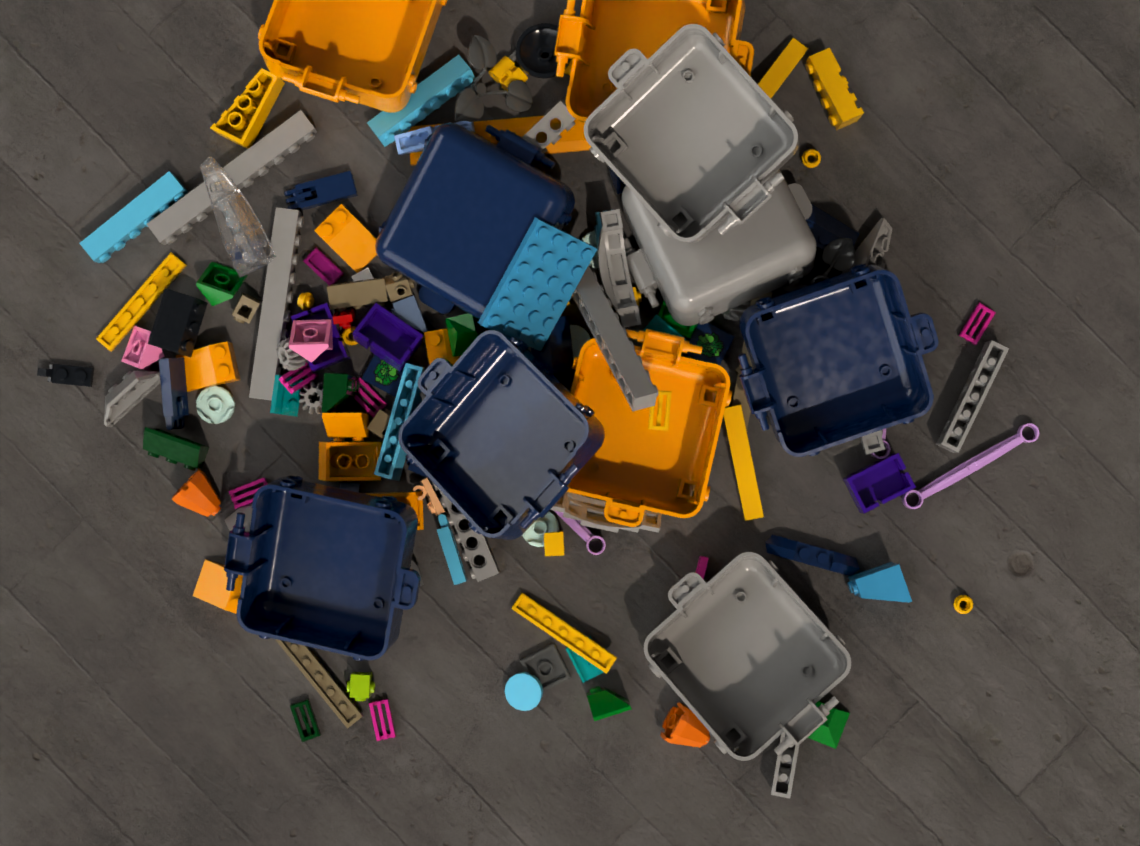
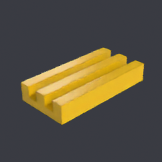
[648,390,672,431]

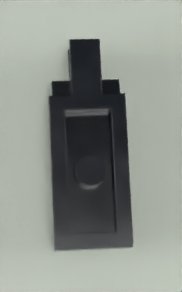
[37,364,94,387]

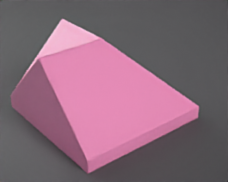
[289,319,333,363]
[122,326,165,371]

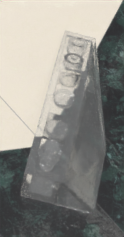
[200,156,276,277]

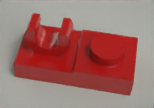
[332,308,356,329]

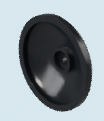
[516,23,572,79]

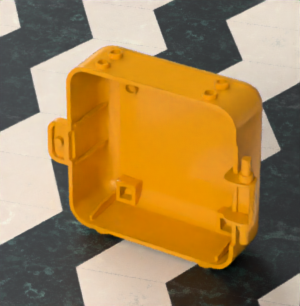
[258,0,448,113]
[554,0,754,123]
[567,329,732,527]

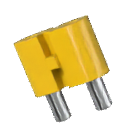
[488,50,528,91]

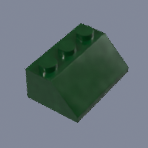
[322,373,360,413]
[143,427,209,471]

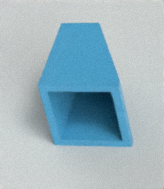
[847,562,912,603]

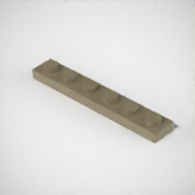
[275,639,363,729]

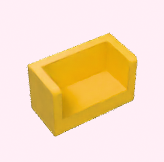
[544,530,565,556]

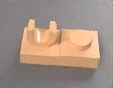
[412,478,445,516]

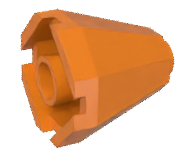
[172,469,221,517]
[660,702,710,748]

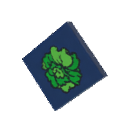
[683,323,735,365]
[362,354,413,397]

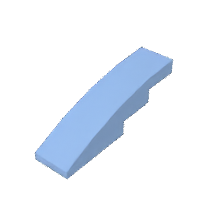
[394,121,475,155]

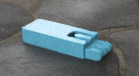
[437,513,468,585]

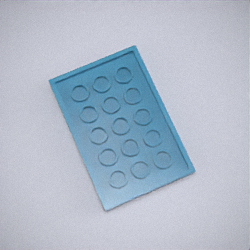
[478,217,597,351]

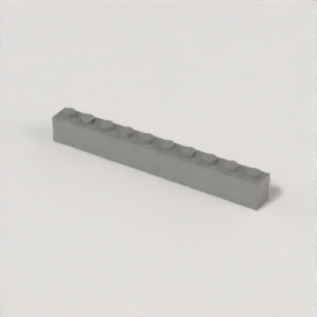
[146,110,317,245]
[249,207,304,401]
[572,264,658,411]

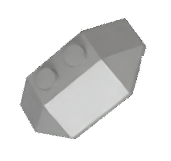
[104,371,161,427]

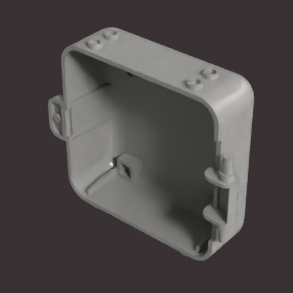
[584,24,799,243]
[622,169,817,326]
[644,552,851,761]

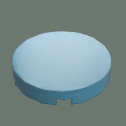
[505,672,543,711]

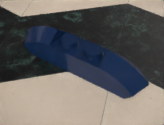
[765,534,860,576]

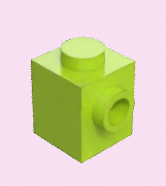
[347,672,375,701]

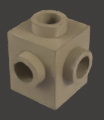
[385,271,415,302]

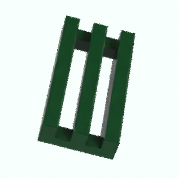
[290,699,321,742]

